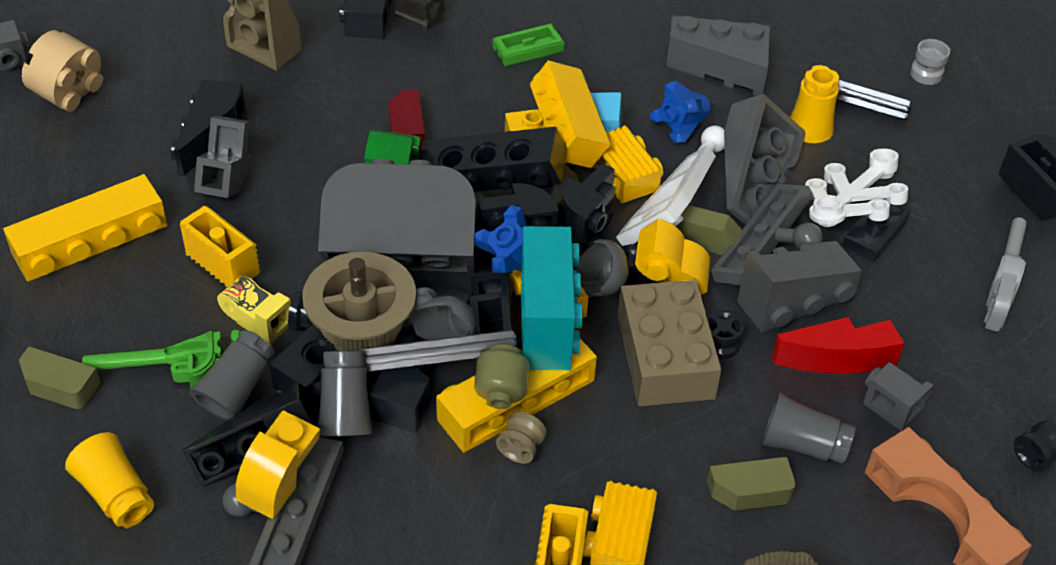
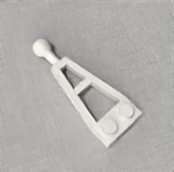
[616,126,725,246]

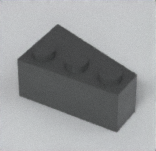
[666,15,770,96]
[737,241,862,333]

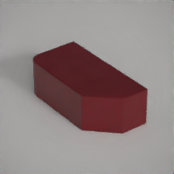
[388,90,425,150]

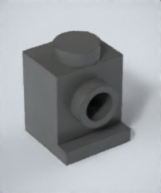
[863,362,934,431]

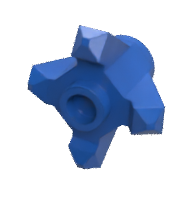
[649,81,710,144]
[474,205,527,273]

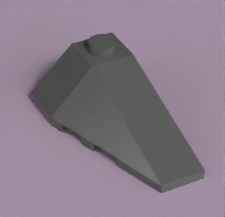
[724,94,805,225]

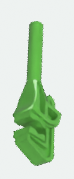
[82,330,245,389]

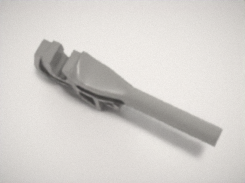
[984,217,1027,332]

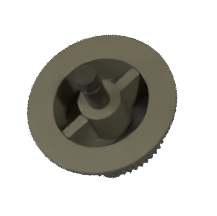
[302,252,416,351]

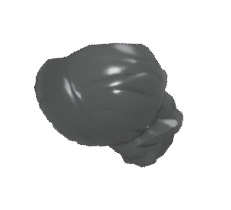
[576,239,629,298]
[407,287,477,340]

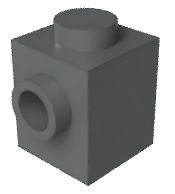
[0,20,30,71]

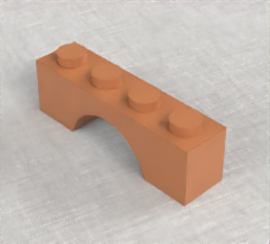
[865,427,1032,565]

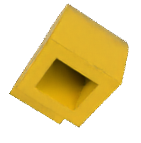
[236,410,320,519]

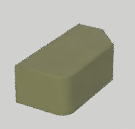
[676,205,743,255]
[19,346,101,409]
[707,457,795,511]

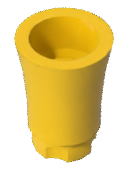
[790,65,839,143]
[65,432,154,529]

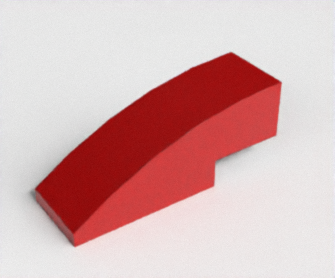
[772,317,904,374]

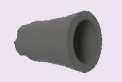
[189,330,275,421]
[317,351,374,436]
[761,392,856,464]

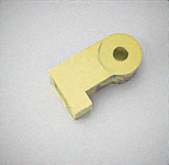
[217,276,291,344]

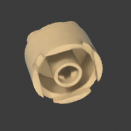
[22,30,103,112]

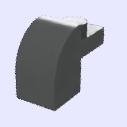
[194,115,251,198]

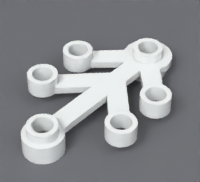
[805,148,908,227]

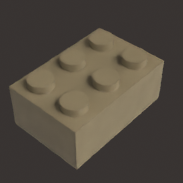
[618,280,721,406]

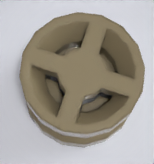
[496,412,547,464]

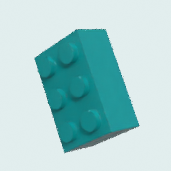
[521,226,582,370]

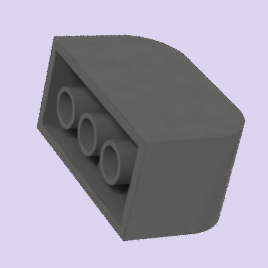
[318,159,477,274]

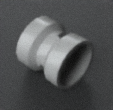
[910,39,950,85]

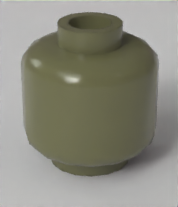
[474,344,530,409]

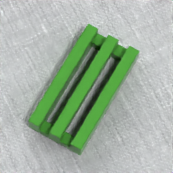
[492,23,565,66]

